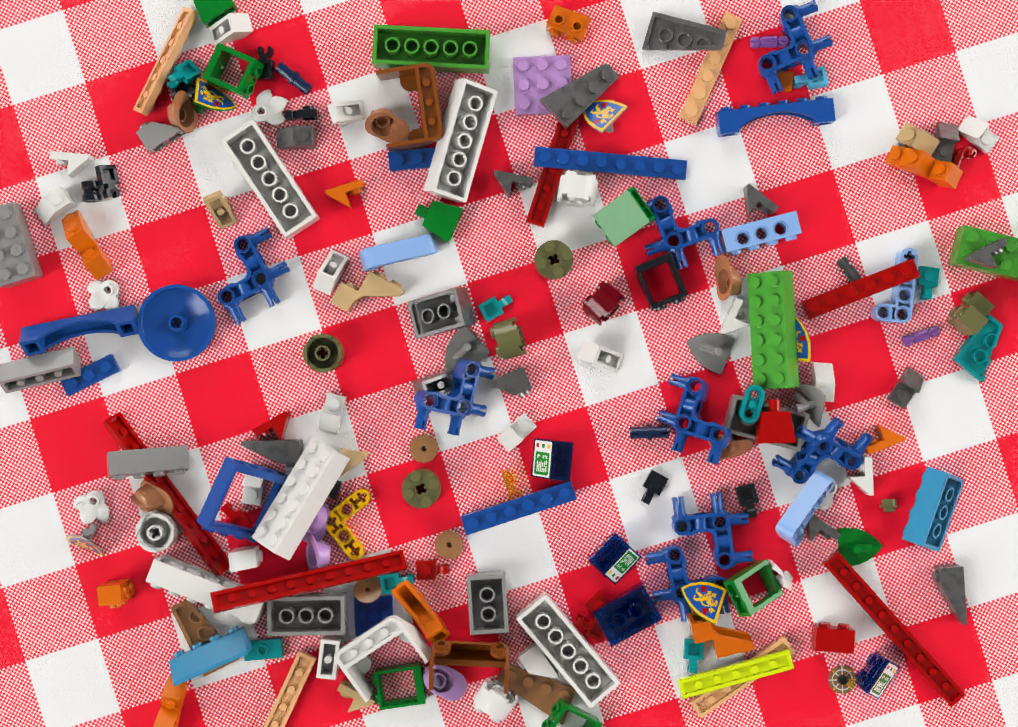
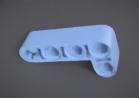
[358,233,438,272]
[870,248,918,323]
[776,470,835,547]

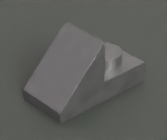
[932,122,960,162]
[494,170,532,198]
[743,183,779,215]
[963,238,1008,269]
[887,366,924,409]
[806,515,841,541]

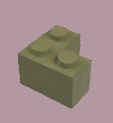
[946,291,995,336]

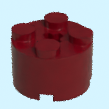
[582,281,626,326]

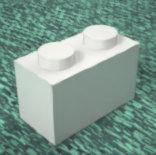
[316,635,343,680]

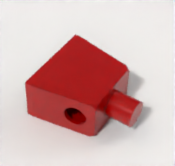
[755,400,796,444]

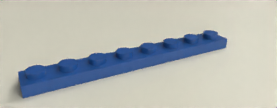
[533,146,687,180]

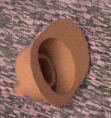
[167,90,198,133]
[365,108,410,143]
[714,255,742,301]
[709,434,753,461]
[131,480,174,514]

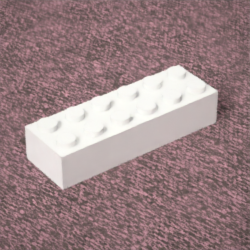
[423,78,498,203]
[221,119,320,240]
[251,437,350,560]
[146,554,267,624]
[516,591,621,708]

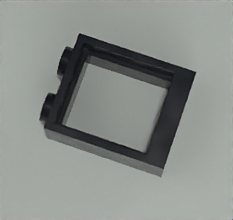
[633,252,688,312]

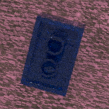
[592,581,662,647]

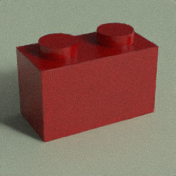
[811,622,855,654]

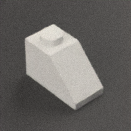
[209,13,253,46]
[34,186,77,226]
[313,250,349,296]
[577,340,623,373]
[811,362,835,402]
[228,545,263,572]
[517,642,559,679]

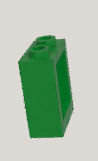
[202,43,264,100]
[723,559,783,617]
[372,661,427,710]
[541,698,603,727]

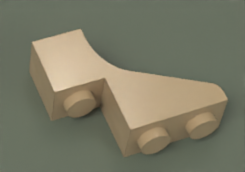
[330,270,405,313]

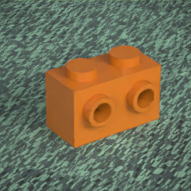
[546,4,590,44]
[97,578,135,608]

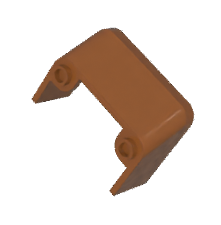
[376,63,444,152]
[429,640,510,694]

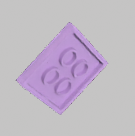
[513,55,571,116]

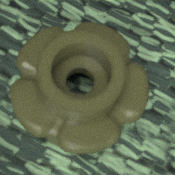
[880,499,899,512]

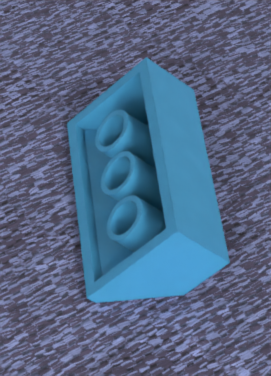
[902,466,964,552]
[169,625,253,686]

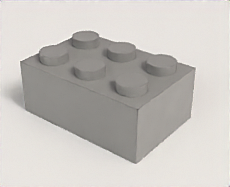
[466,571,509,635]

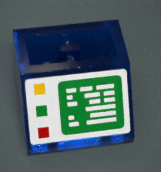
[531,438,573,481]
[588,530,641,585]
[855,650,900,699]

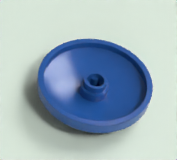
[137,284,216,362]

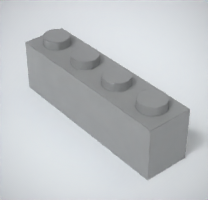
[0,346,81,394]
[106,445,190,481]

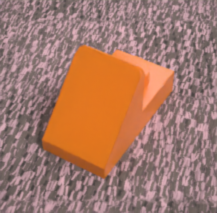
[325,179,366,209]
[864,425,905,454]

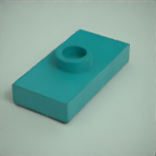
[244,637,284,661]

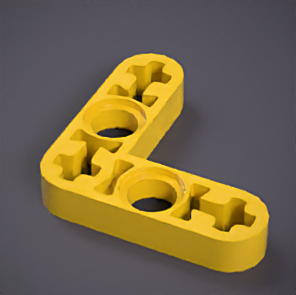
[326,488,371,560]

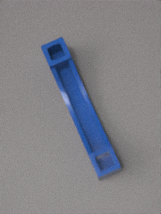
[715,96,836,137]
[19,305,139,357]
[461,479,577,535]

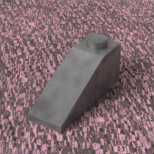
[241,439,302,467]
[932,564,967,625]

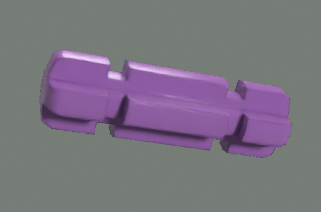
[750,36,788,48]
[901,326,940,347]

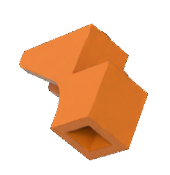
[885,145,963,189]
[62,210,113,280]
[391,579,451,644]
[687,612,755,658]
[153,676,188,727]

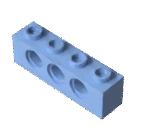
[720,211,802,256]

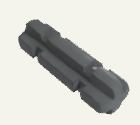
[837,256,861,282]

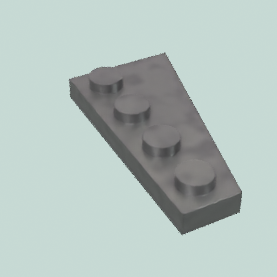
[642,11,727,51]
[539,63,619,129]

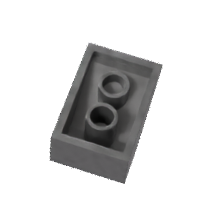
[407,287,475,339]

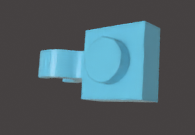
[792,66,829,90]

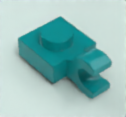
[167,59,202,89]
[916,266,940,300]
[478,295,513,323]
[379,572,415,595]
[683,638,704,673]

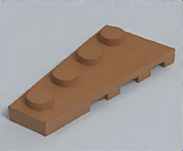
[170,600,240,677]
[498,663,576,725]

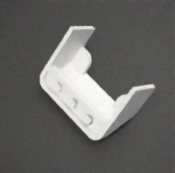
[335,615,431,703]

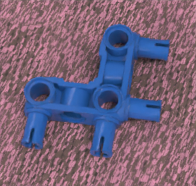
[758,0,833,95]
[644,196,726,270]
[217,227,290,325]
[414,359,495,436]
[657,373,733,465]
[772,416,873,484]
[671,492,754,569]
[645,544,731,622]

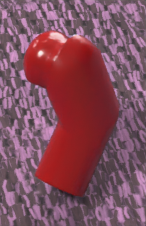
[951,147,977,168]

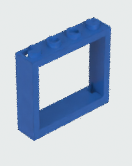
[196,456,288,543]

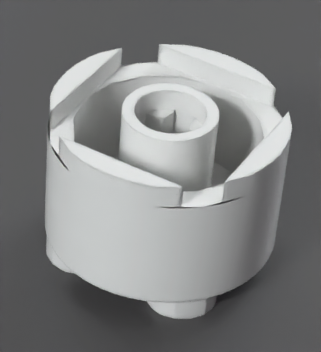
[557,171,598,208]
[135,511,180,552]
[473,677,518,723]

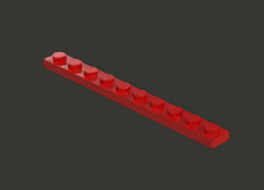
[103,412,230,577]
[210,550,407,614]
[822,550,966,707]

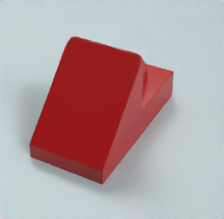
[252,411,291,441]

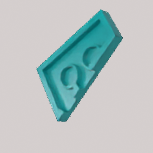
[951,314,1003,383]

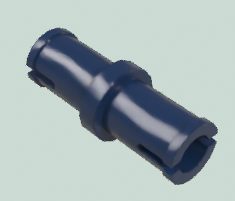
[275,62,313,95]
[630,425,669,440]

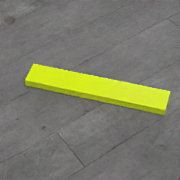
[677,649,794,699]

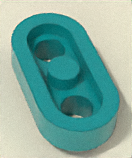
[739,385,765,423]

